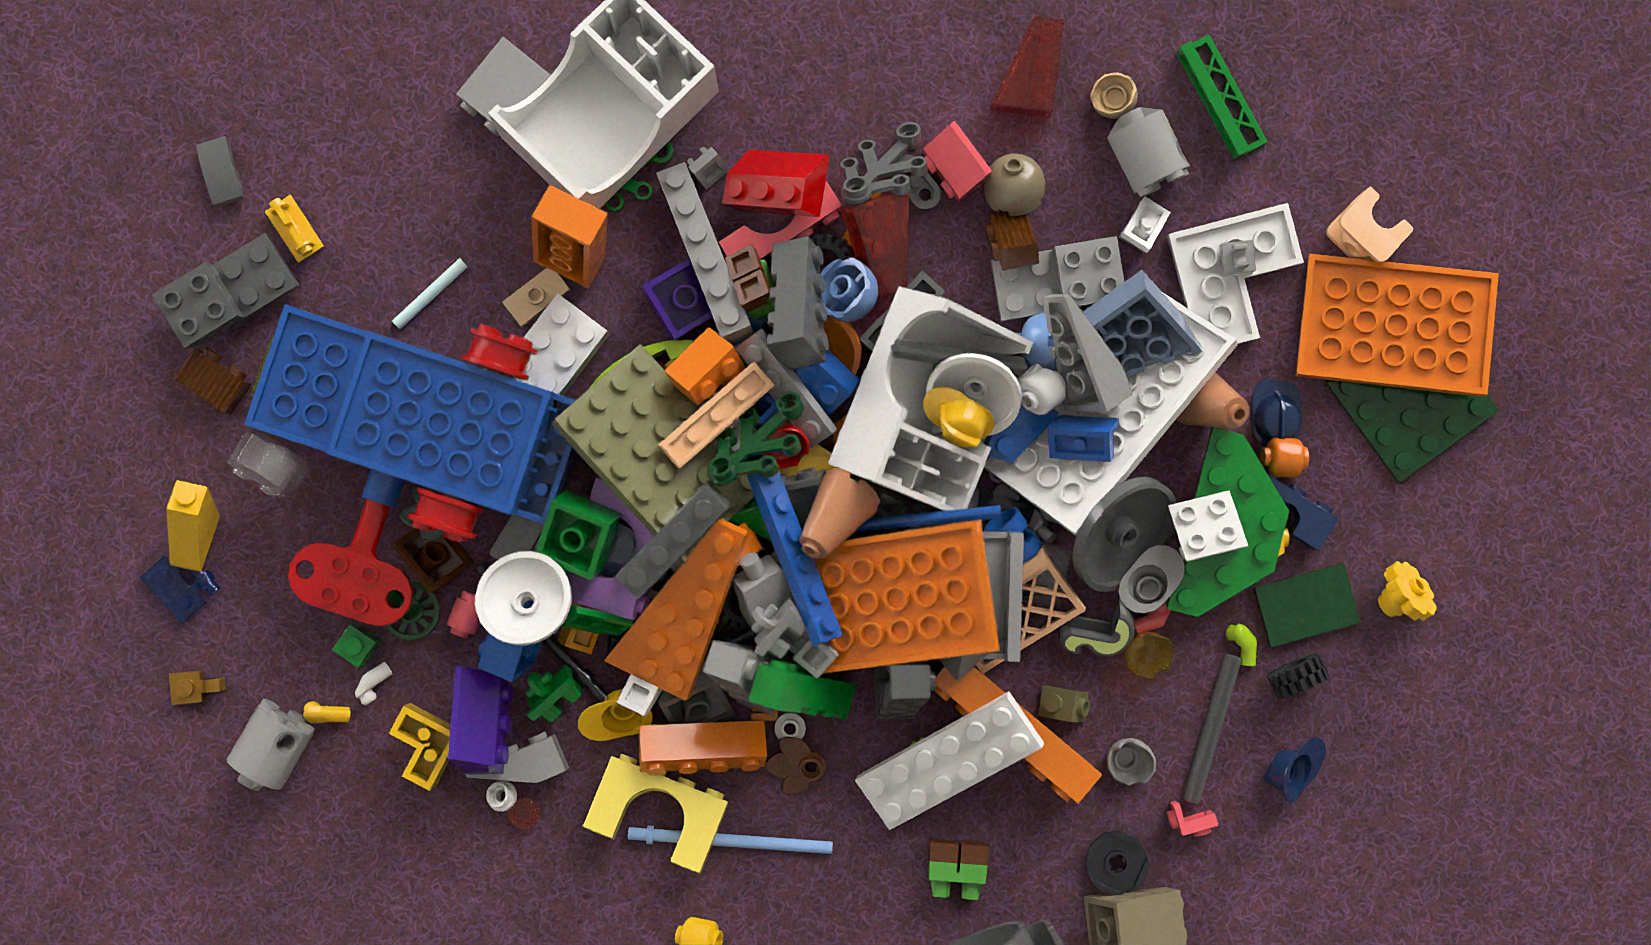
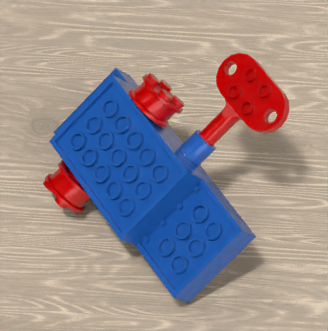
[244,304,576,626]

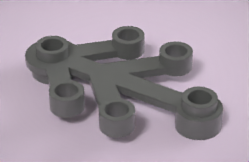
[840,122,928,205]

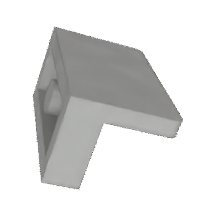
[490,515,544,560]

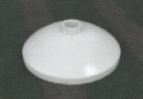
[926,353,1022,436]
[475,551,572,645]

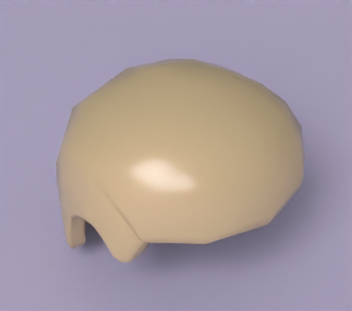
[1090,73,1138,120]

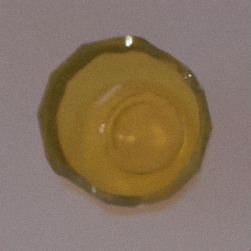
[1125,631,1174,679]

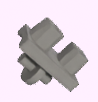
[751,596,806,659]

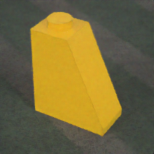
[167,480,220,572]

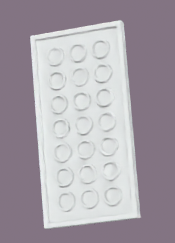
[984,292,1238,536]

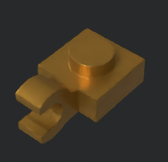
[169,670,226,705]

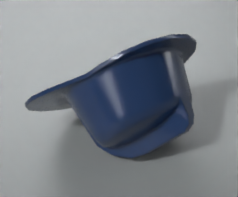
[1252,378,1302,447]
[1264,737,1326,802]

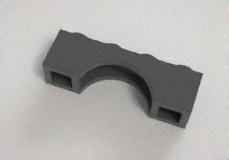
[615,480,730,599]

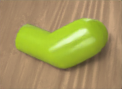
[1226,624,1257,666]

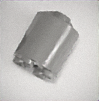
[1107,107,1190,197]
[226,699,315,791]

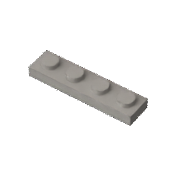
[735,328,837,448]

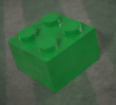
[535,490,622,581]

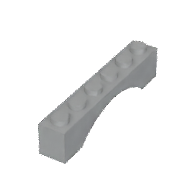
[656,162,753,346]

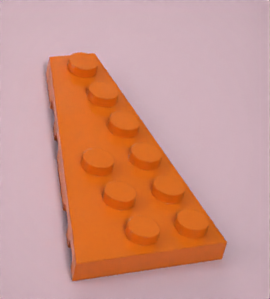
[604,519,749,701]

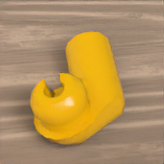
[303,701,350,724]

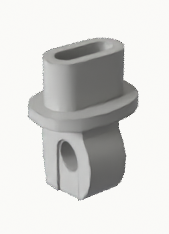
[1022,501,1057,544]

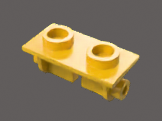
[265,195,324,263]

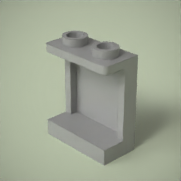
[456,37,551,136]

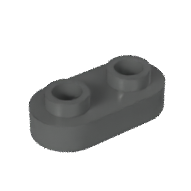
[891,154,941,211]

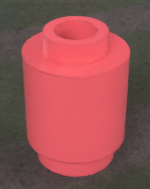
[446,590,480,639]

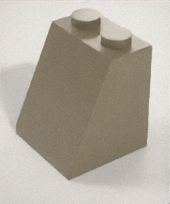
[1084,887,1187,945]

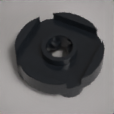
[1085,831,1149,895]

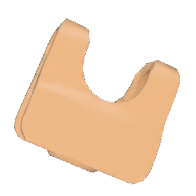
[1326,187,1413,263]

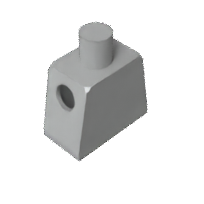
[732,553,795,627]

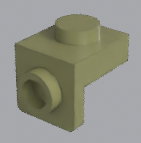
[1038,685,1090,722]

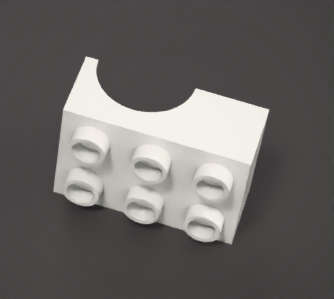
[488,0,719,209]
[828,286,1033,511]

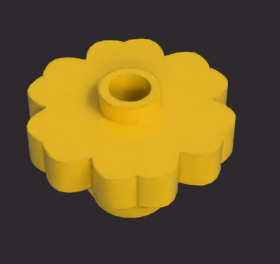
[1378,561,1437,621]

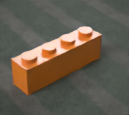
[638,721,767,775]

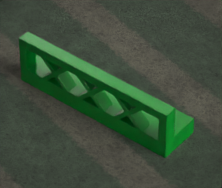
[1176,34,1268,160]

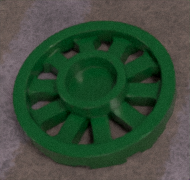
[385,582,441,640]

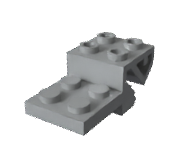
[990,236,1124,322]

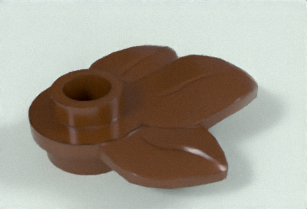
[764,737,826,794]

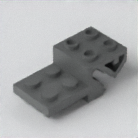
[152,233,300,349]

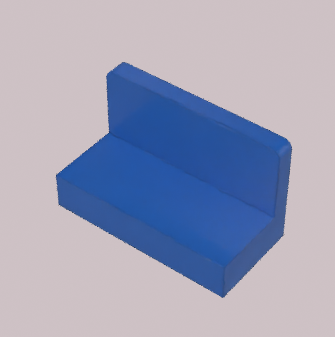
[1048,415,1119,462]

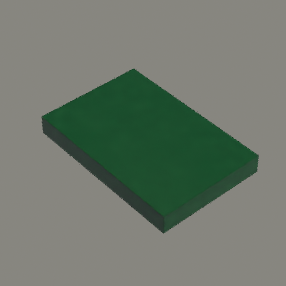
[1253,563,1361,647]

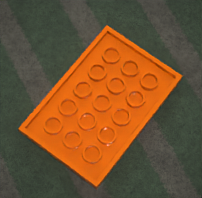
[1296,254,1499,397]
[813,520,999,673]

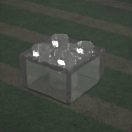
[227,430,314,498]

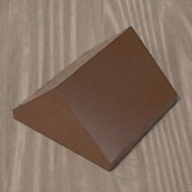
[391,528,475,594]

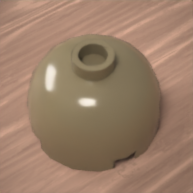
[984,153,1046,216]

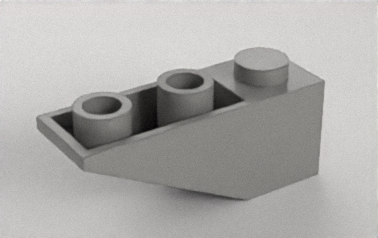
[466,732,569,783]

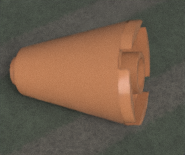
[1176,372,1249,428]
[800,468,880,559]

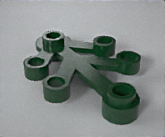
[707,391,804,486]

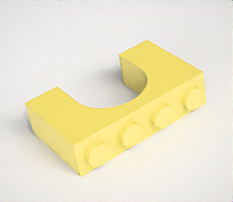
[583,754,728,874]

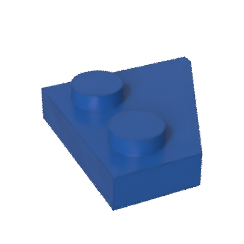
[984,404,1059,463]

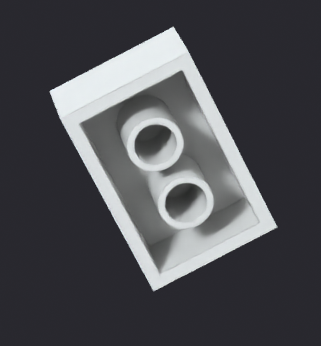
[514,293,610,396]

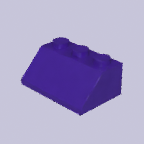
[448,667,513,775]

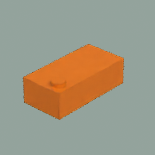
[532,185,608,289]

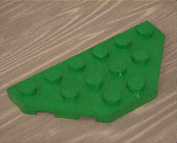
[1166,427,1289,617]

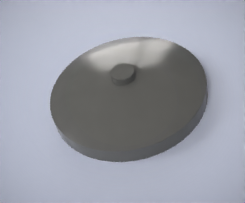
[1073,477,1176,592]

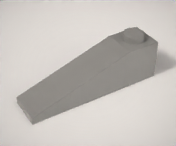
[1043,294,1133,412]

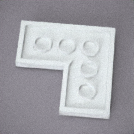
[1167,203,1304,344]

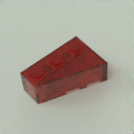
[989,16,1065,118]
[840,190,909,297]

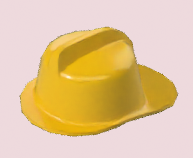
[923,387,995,448]
[578,689,653,741]

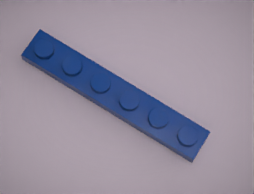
[746,465,842,646]

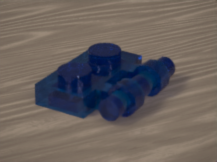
[140,556,221,623]

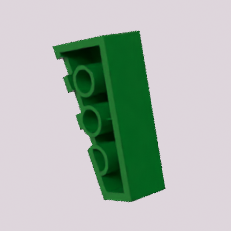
[748,659,857,720]

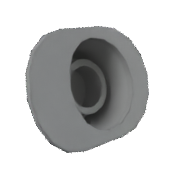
[1119,545,1185,614]

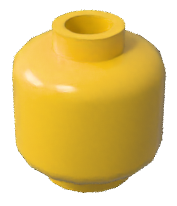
[675,917,723,945]

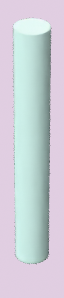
[392,258,468,330]

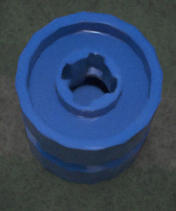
[984,507,1042,563]

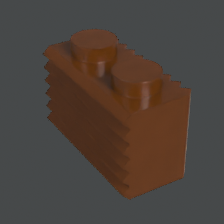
[985,210,1039,271]
[173,347,252,415]

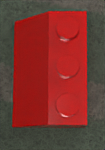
[722,150,830,217]

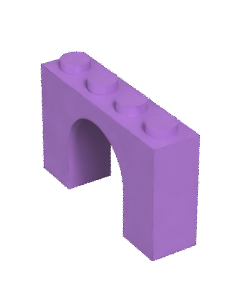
[568,478,653,620]

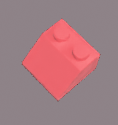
[922,121,992,202]

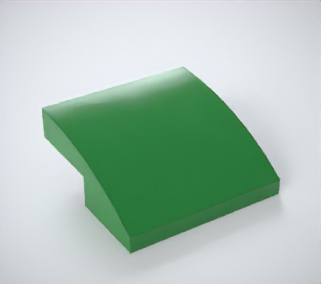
[561,605,633,636]

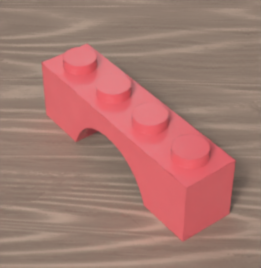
[718,181,842,260]

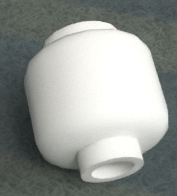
[1020,368,1066,415]

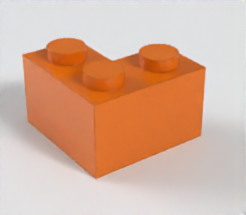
[664,327,746,407]

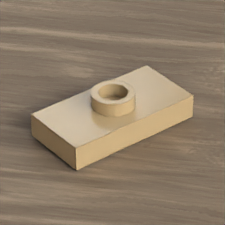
[502,268,571,327]

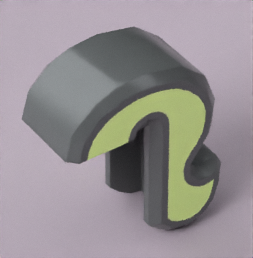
[1059,598,1135,657]

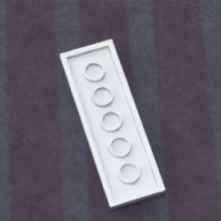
[855,691,1044,830]

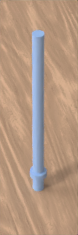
[628,825,833,854]

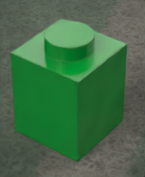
[332,623,382,668]

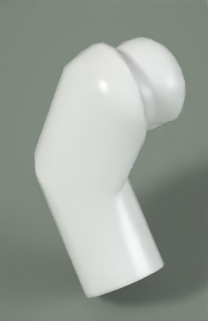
[355,662,392,705]

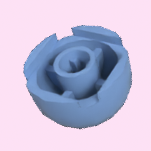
[821,257,878,322]
[1016,312,1057,372]

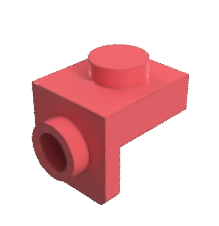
[1167,801,1219,837]

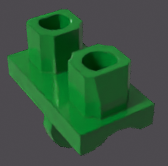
[525,664,581,723]

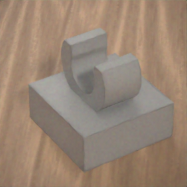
[688,147,729,190]
[1219,240,1256,276]

